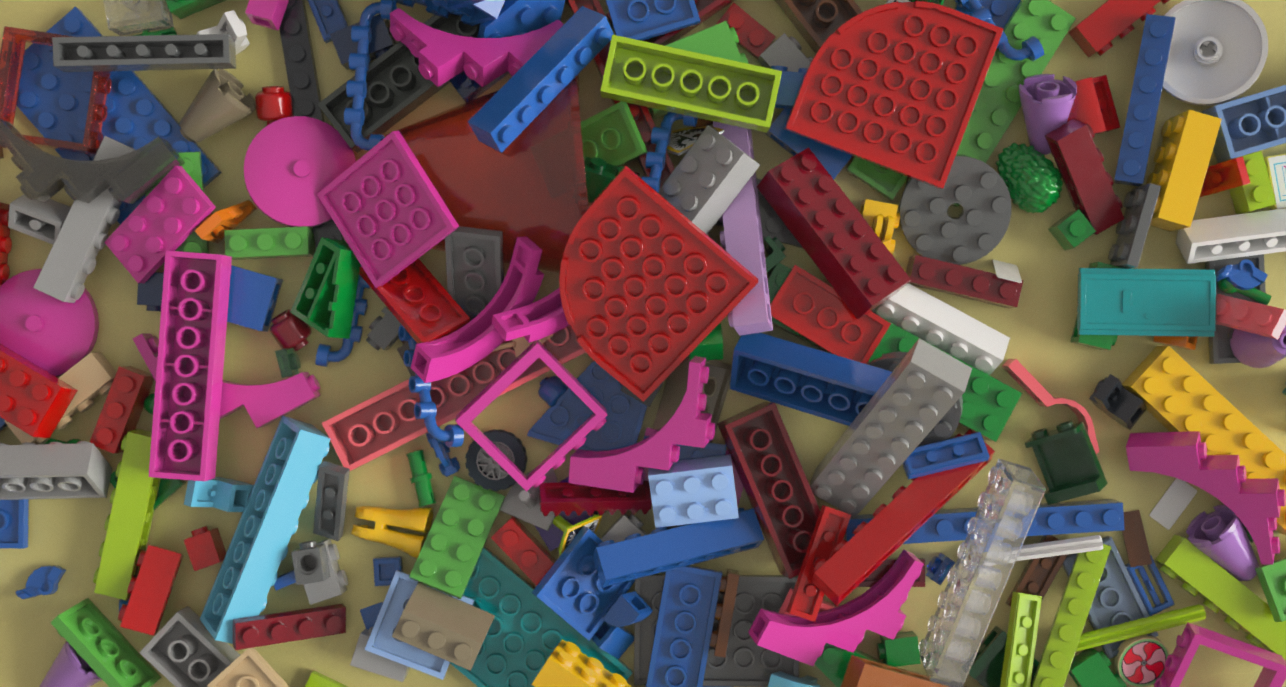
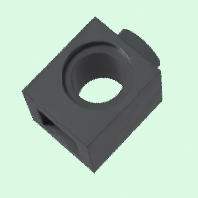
[291,541,330,585]

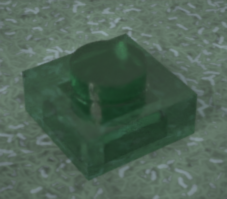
[275,348,301,378]

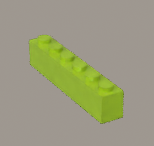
[93,429,161,600]
[1155,535,1286,661]

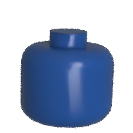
[538,376,569,406]

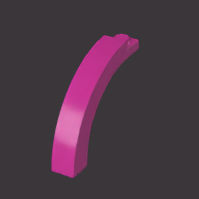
[411,237,544,383]
[492,287,570,343]

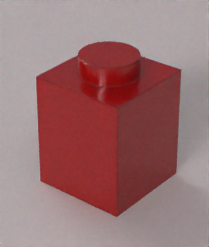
[184,526,226,571]

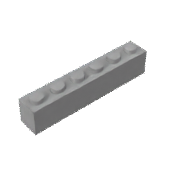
[33,136,143,303]

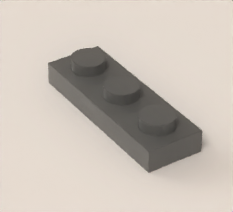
[313,461,350,541]

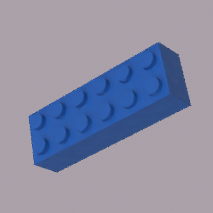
[730,333,892,426]

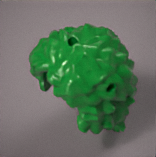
[996,142,1063,214]

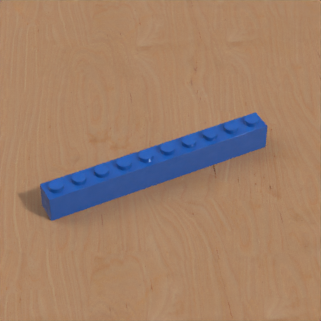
[843,499,1125,544]

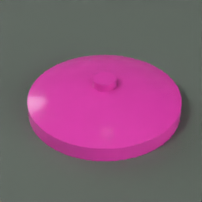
[244,116,356,227]
[0,269,99,377]

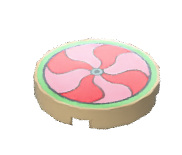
[1114,634,1169,687]

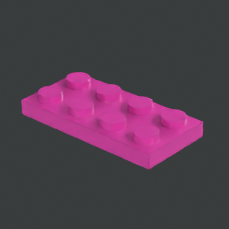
[104,166,216,283]

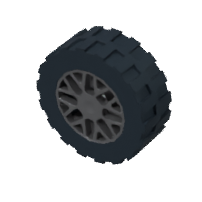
[465,429,527,491]

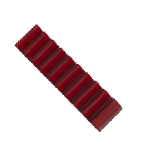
[539,481,652,516]

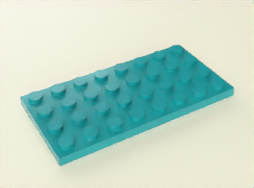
[450,546,633,687]

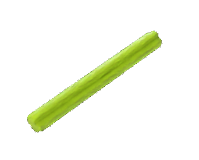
[1076,604,1206,651]

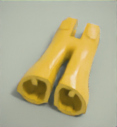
[351,506,433,558]

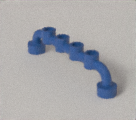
[344,0,397,151]
[955,0,1044,61]
[642,112,698,193]
[315,265,370,367]
[398,324,464,447]

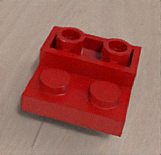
[1067,75,1121,135]

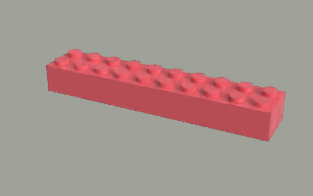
[322,325,586,471]

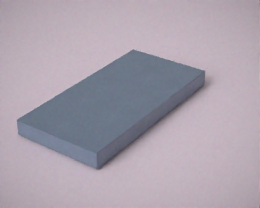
[1062,536,1159,659]

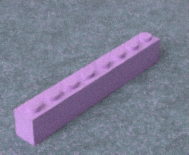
[713,121,773,336]

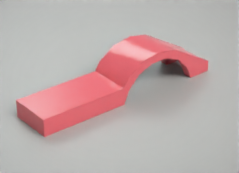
[1002,359,1100,454]

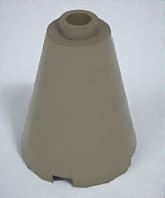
[179,69,256,142]

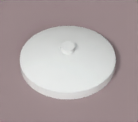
[1163,0,1268,106]

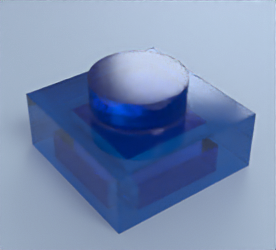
[926,553,956,585]

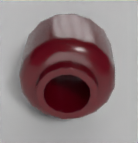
[270,309,312,351]

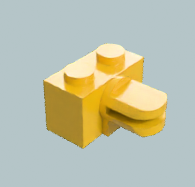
[859,199,901,255]

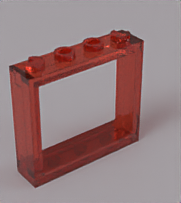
[0,26,112,155]

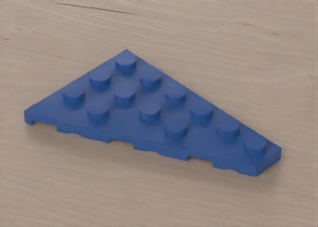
[527,361,647,451]

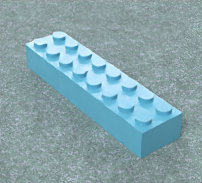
[200,415,331,644]

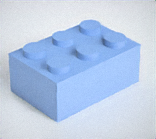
[648,454,739,528]

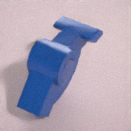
[1215,259,1268,290]
[426,433,460,477]
[16,566,66,599]

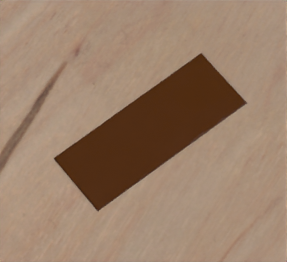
[1122,510,1152,567]

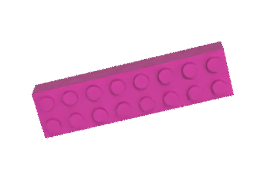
[148,250,232,481]

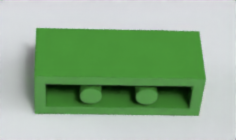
[224,227,316,260]

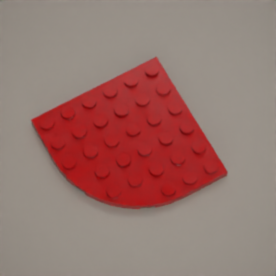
[785,1,1004,189]
[559,165,758,402]

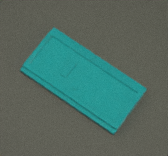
[1077,268,1216,337]

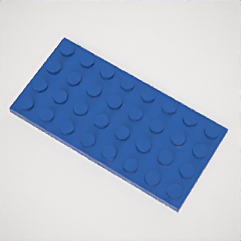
[0,7,222,225]

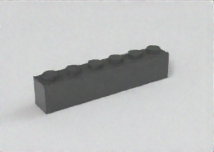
[52,34,236,72]

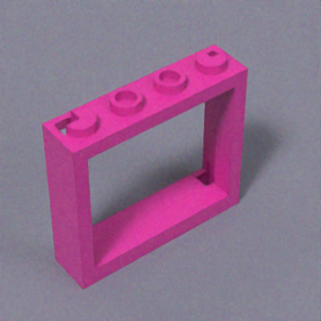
[455,340,608,492]
[1154,622,1286,687]

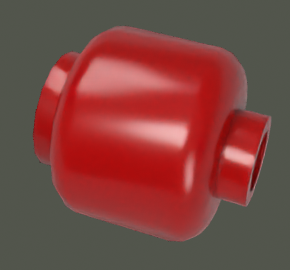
[255,86,293,125]

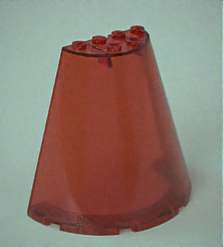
[384,75,589,273]

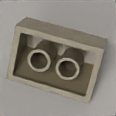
[653,355,732,443]
[392,582,495,671]

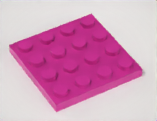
[317,131,460,288]

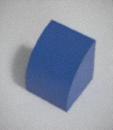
[603,591,653,627]
[591,621,635,659]

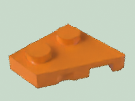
[195,200,257,243]

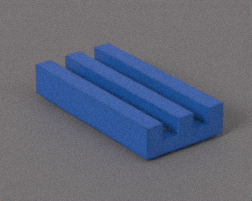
[1125,555,1175,616]

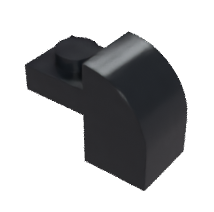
[1089,374,1147,430]

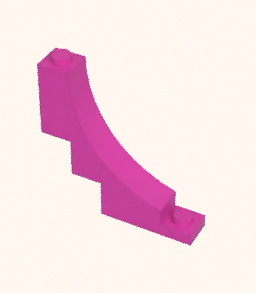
[132,333,321,428]

